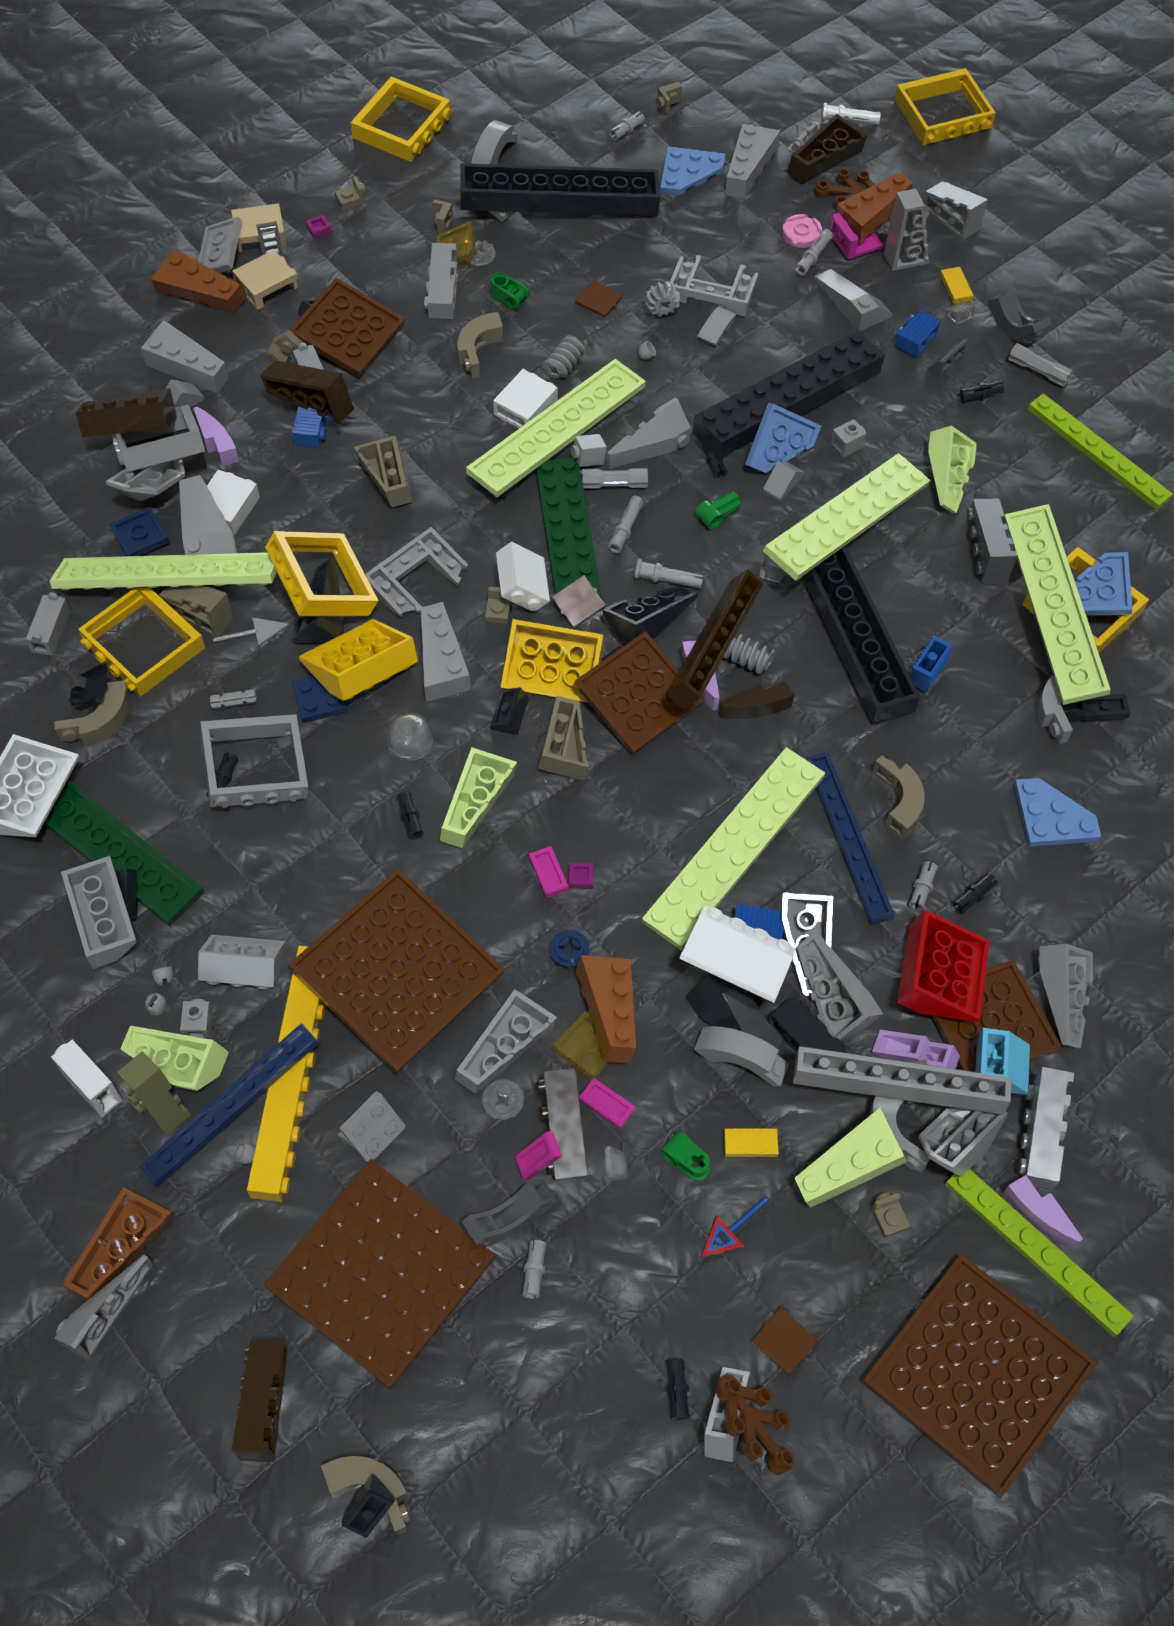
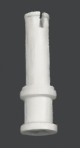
[821,103,880,125]

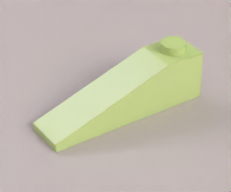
[928,426,977,514]
[121,1026,229,1091]

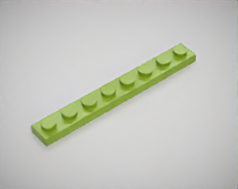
[1027,393,1173,511]
[945,1169,1134,1338]

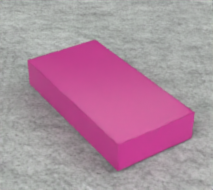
[529,846,569,898]
[579,1078,636,1130]
[515,1131,562,1180]

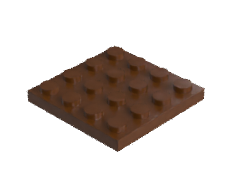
[290,278,405,377]
[573,631,704,755]
[931,960,1062,1072]

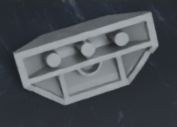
[106,458,185,501]
[919,1107,1008,1177]

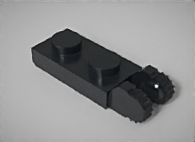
[1061,694,1130,723]

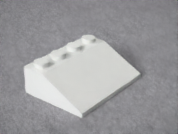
[0,734,80,837]
[679,906,796,1003]

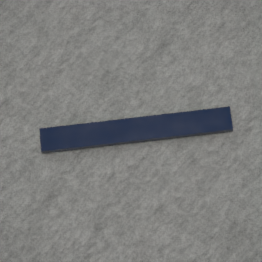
[805,752,895,925]
[139,1023,319,1187]

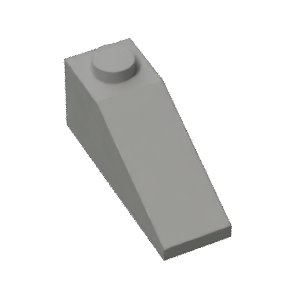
[705,1367,750,1462]

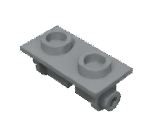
[787,122,820,154]

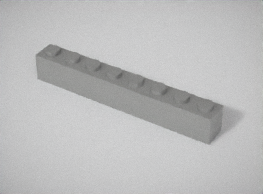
[793,1046,1011,1115]

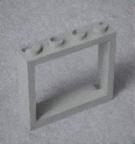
[111,405,205,472]
[200,714,308,808]

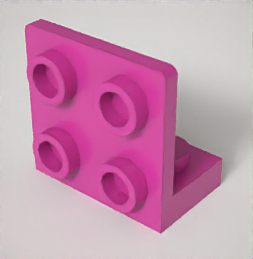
[830,213,883,259]

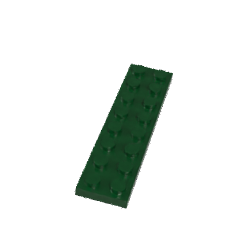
[536,457,602,599]
[43,779,204,925]

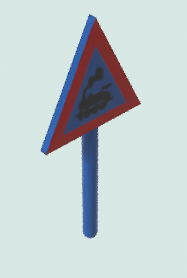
[700,1197,769,1258]

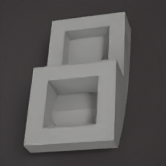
[698,306,736,347]

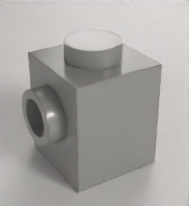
[830,419,867,458]
[571,434,607,467]
[180,999,213,1039]

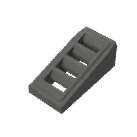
[256,221,283,256]

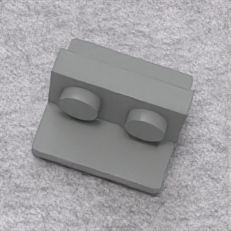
[337,1091,405,1162]

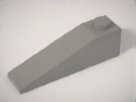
[814,269,893,331]
[607,397,691,469]
[179,475,237,555]
[797,932,883,1041]
[1038,944,1093,1049]
[54,1255,153,1361]

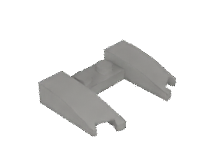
[669,255,758,317]
[365,527,468,617]

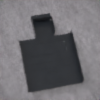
[69,664,108,711]

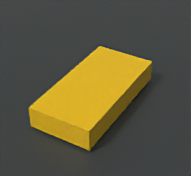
[940,267,974,304]
[724,1129,779,1157]

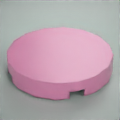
[782,214,822,248]

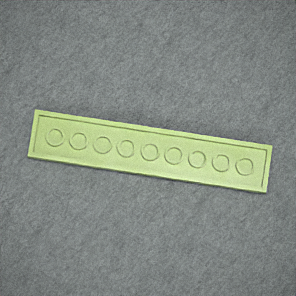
[466,359,646,497]
[763,453,930,580]
[1005,504,1111,705]
[50,553,277,590]
[642,747,825,950]

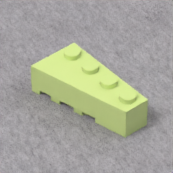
[440,747,517,848]
[795,1108,907,1208]

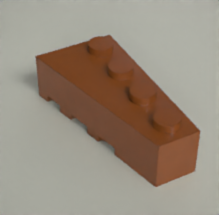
[837,172,913,245]
[150,249,246,314]
[575,955,636,1063]
[63,1187,173,1302]

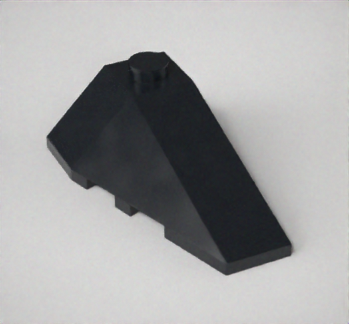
[292,557,345,643]
[603,586,698,644]
[685,973,784,1057]

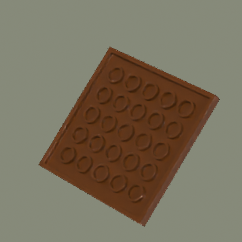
[288,868,505,1074]
[264,1159,496,1390]
[862,1254,1098,1498]

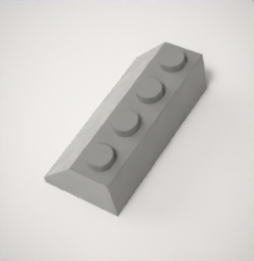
[61,856,137,969]

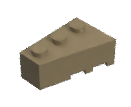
[354,436,413,507]
[159,585,234,637]
[538,696,589,781]

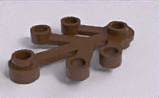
[814,168,875,208]
[715,1374,794,1475]

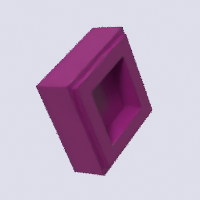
[305,215,332,239]
[569,863,594,889]

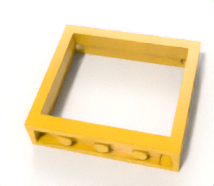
[894,68,996,145]
[350,77,452,162]
[265,531,379,616]
[1023,547,1149,653]
[78,586,205,697]

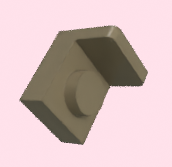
[656,81,682,115]
[335,176,366,210]
[432,200,453,235]
[267,330,303,362]
[485,587,511,624]
[871,1192,910,1239]

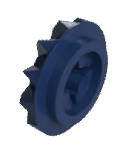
[550,930,589,968]

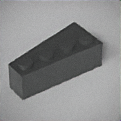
[967,498,1017,584]

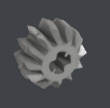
[645,281,680,317]

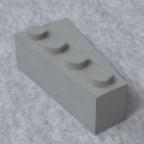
[725,124,780,199]
[884,189,930,271]
[141,320,229,394]
[421,602,470,702]
[1018,1067,1074,1190]

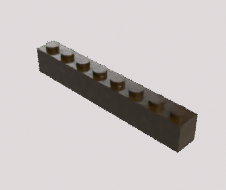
[666,569,763,709]

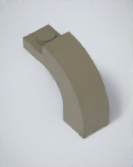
[457,312,503,379]
[54,681,130,746]
[873,755,925,840]
[321,1456,410,1535]

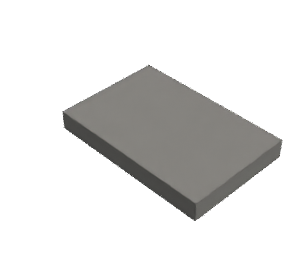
[198,217,242,273]

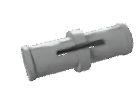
[609,111,645,141]
[909,862,938,911]
[522,1240,547,1299]

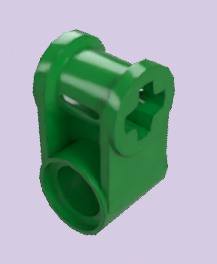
[491,273,530,310]
[660,1131,710,1181]

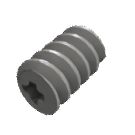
[543,335,586,379]
[723,634,776,674]

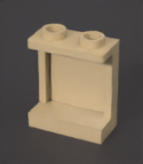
[231,204,286,253]
[232,250,298,310]

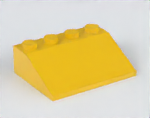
[299,619,418,701]
[501,619,605,703]

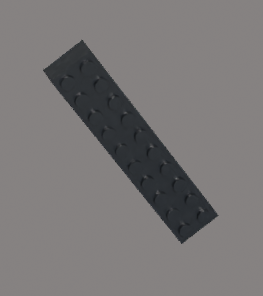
[460,163,661,216]
[692,330,885,460]
[802,546,920,724]

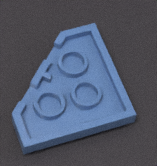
[660,147,725,196]
[745,403,821,473]
[1075,552,1133,615]
[1014,778,1101,847]

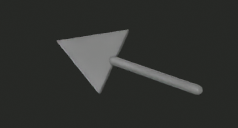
[213,617,289,646]

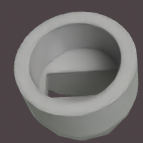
[638,341,656,360]
[152,966,174,986]
[145,993,167,1015]
[235,1141,256,1164]

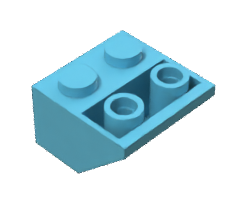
[975,1028,1030,1095]

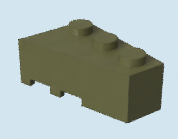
[117,1051,191,1136]

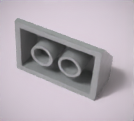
[198,935,285,989]

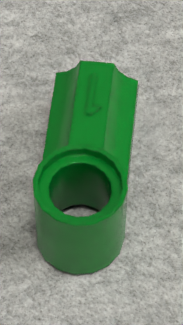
[695,491,741,530]

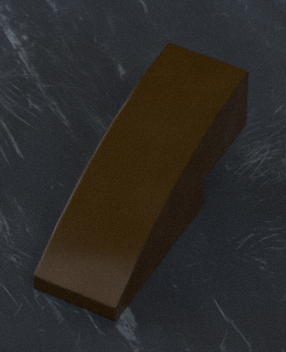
[718,681,794,719]

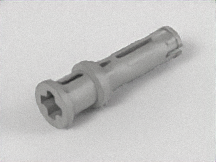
[634,559,703,589]

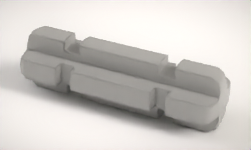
[210,690,257,709]

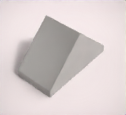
[165,379,205,408]
[763,461,805,502]

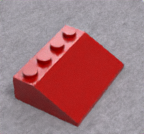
[897,910,990,1022]

